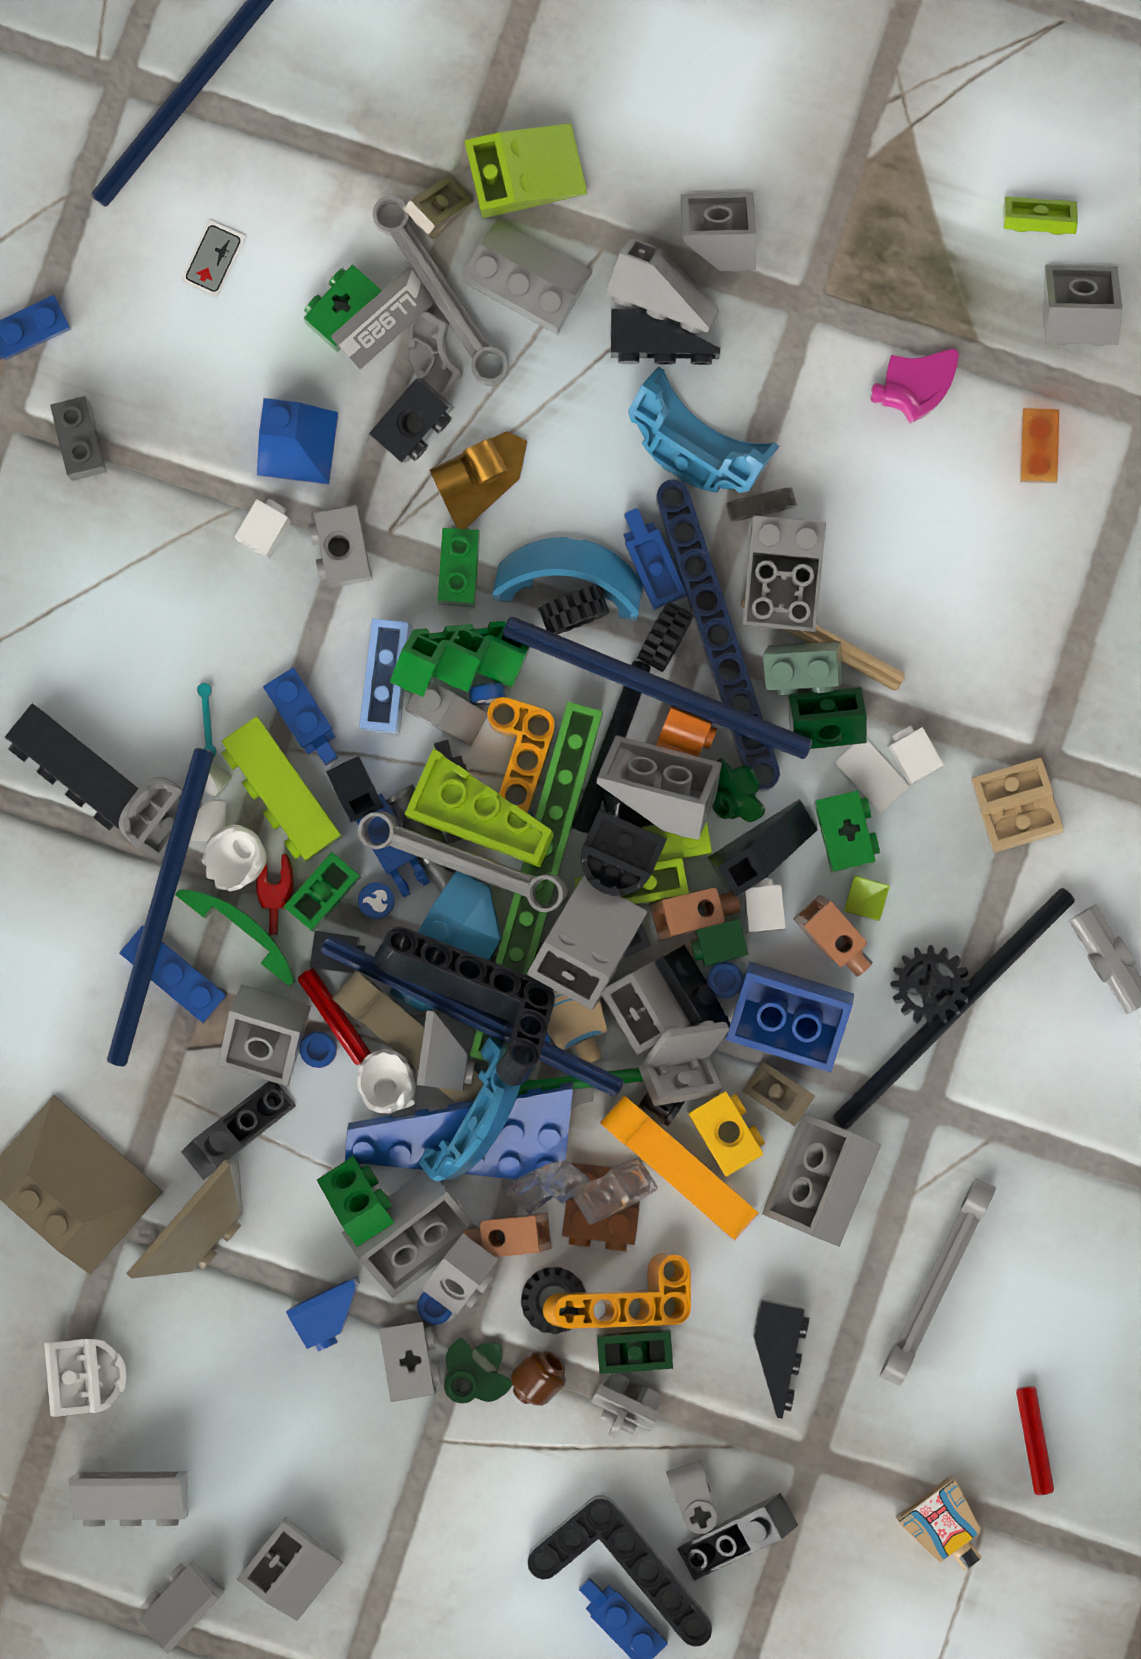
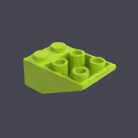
[464,123,588,219]

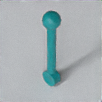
[197,683,217,757]

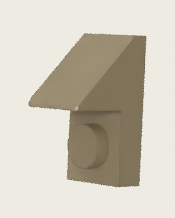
[403,176,474,239]
[743,1061,816,1126]

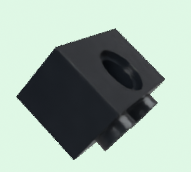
[369,378,454,463]

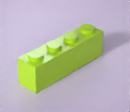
[220,716,343,862]

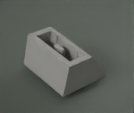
[602,955,691,1055]
[237,1517,343,1621]

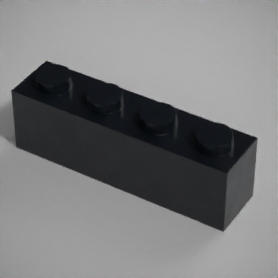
[5,703,139,831]

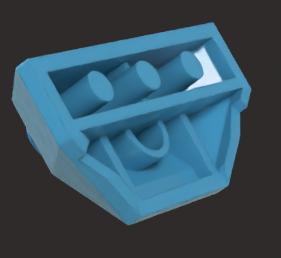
[389,871,502,1012]

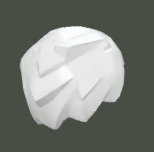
[202,824,267,892]
[357,1049,417,1114]

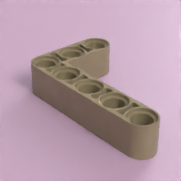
[332,970,484,1103]

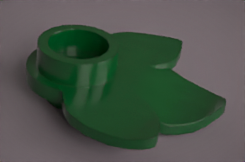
[712,758,765,822]
[444,1337,513,1404]

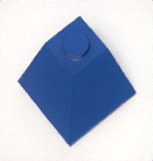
[257,398,339,485]
[286,1276,360,1352]

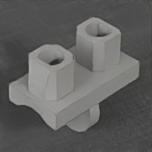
[591,1373,661,1438]

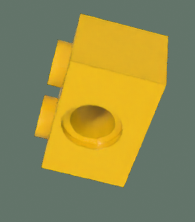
[688,1091,766,1177]

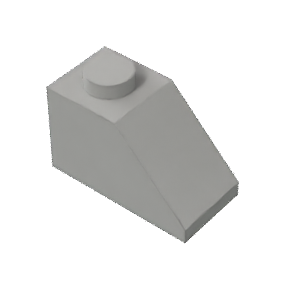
[405,682,487,746]

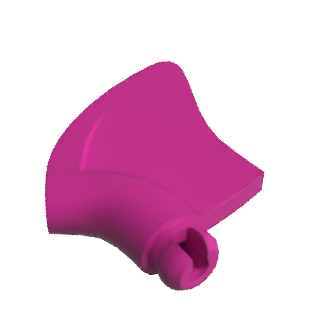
[870,349,959,423]

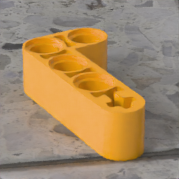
[487,697,555,813]
[543,1253,691,1329]

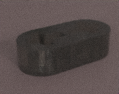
[726,487,797,522]

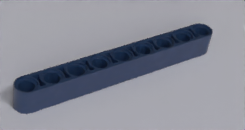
[656,479,780,792]

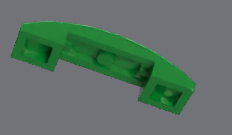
[175,889,296,987]

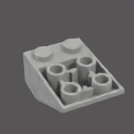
[605,237,719,333]
[742,515,826,632]
[527,876,648,1010]

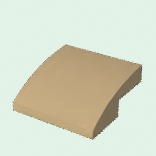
[971,758,1063,853]

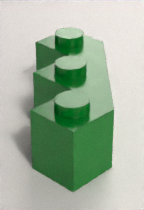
[390,621,531,697]

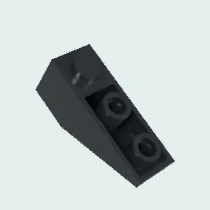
[611,309,720,365]
[707,799,818,897]
[181,1081,296,1180]
[753,1299,810,1419]
[677,1493,798,1581]

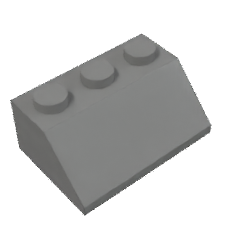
[462,219,593,335]
[762,1113,881,1247]
[341,1170,477,1298]
[69,1471,188,1527]

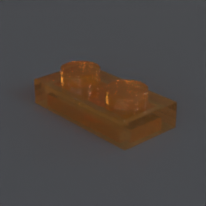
[1020,408,1060,484]

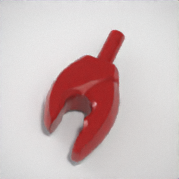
[256,854,294,935]

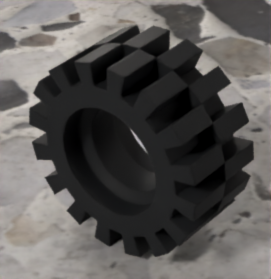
[538,585,610,635]
[637,601,694,672]
[521,1267,586,1334]

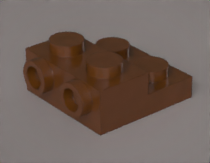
[562,1162,644,1251]

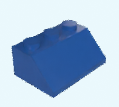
[726,961,854,1073]

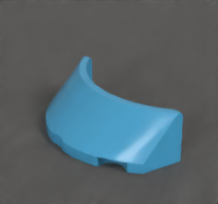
[628,366,780,493]
[493,537,643,621]
[418,1037,520,1181]

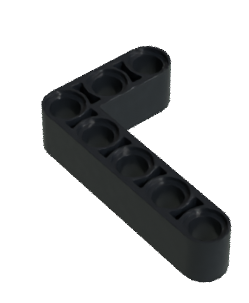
[375,926,555,1086]
[527,1495,712,1647]

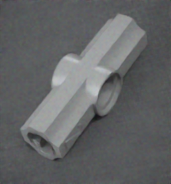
[1069,904,1141,1014]

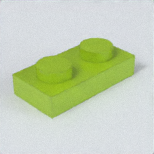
[1003,196,1078,235]

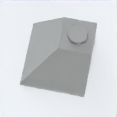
[681,192,756,272]
[417,1011,475,1091]

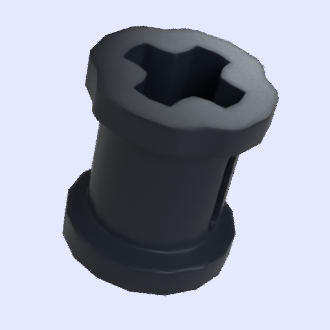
[638,1091,685,1126]

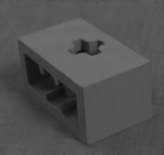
[50,396,107,481]

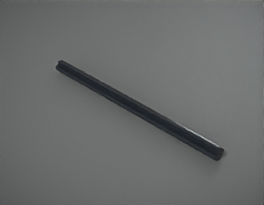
[833,888,1075,1130]

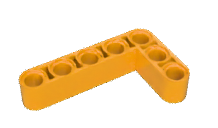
[600,1095,759,1240]

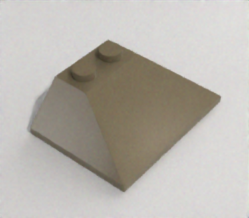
[0,1095,164,1274]
[126,1158,242,1279]

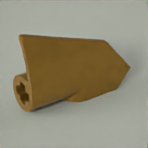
[429,431,527,529]

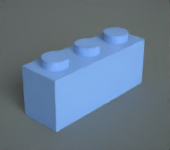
[359,618,412,735]

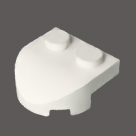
[44,1339,127,1417]

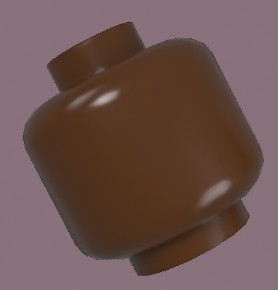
[511,1351,566,1406]

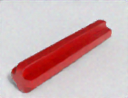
[298,968,371,1065]
[1016,1386,1054,1496]

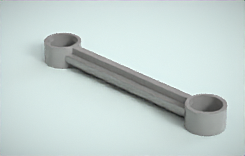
[373,196,508,386]
[358,811,568,912]
[880,1178,996,1386]

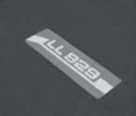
[331,268,435,369]

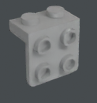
[639,1021,729,1106]

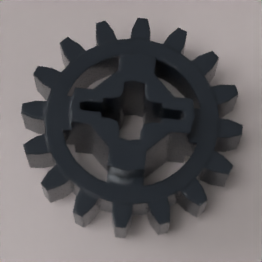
[890,945,971,1026]

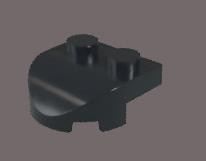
[581,809,667,896]

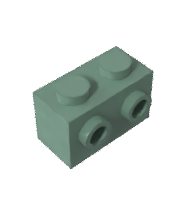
[763,641,843,695]

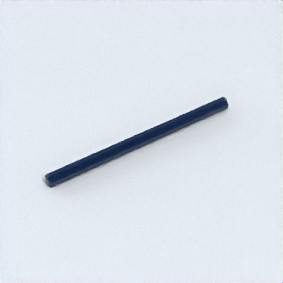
[91,0,274,207]
[503,616,812,759]
[107,748,214,1067]
[321,936,624,1097]

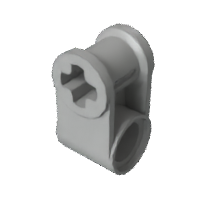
[666,1460,717,1534]

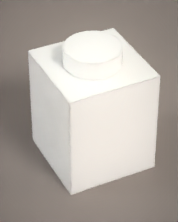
[235,499,291,559]
[888,726,944,785]
[744,879,786,933]

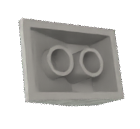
[597,736,722,840]

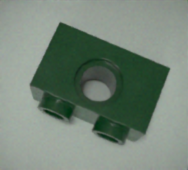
[789,687,867,749]
[690,919,749,967]
[597,1329,673,1374]

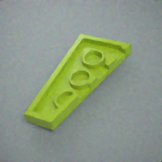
[405,748,554,867]

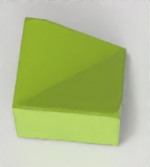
[843,876,890,921]

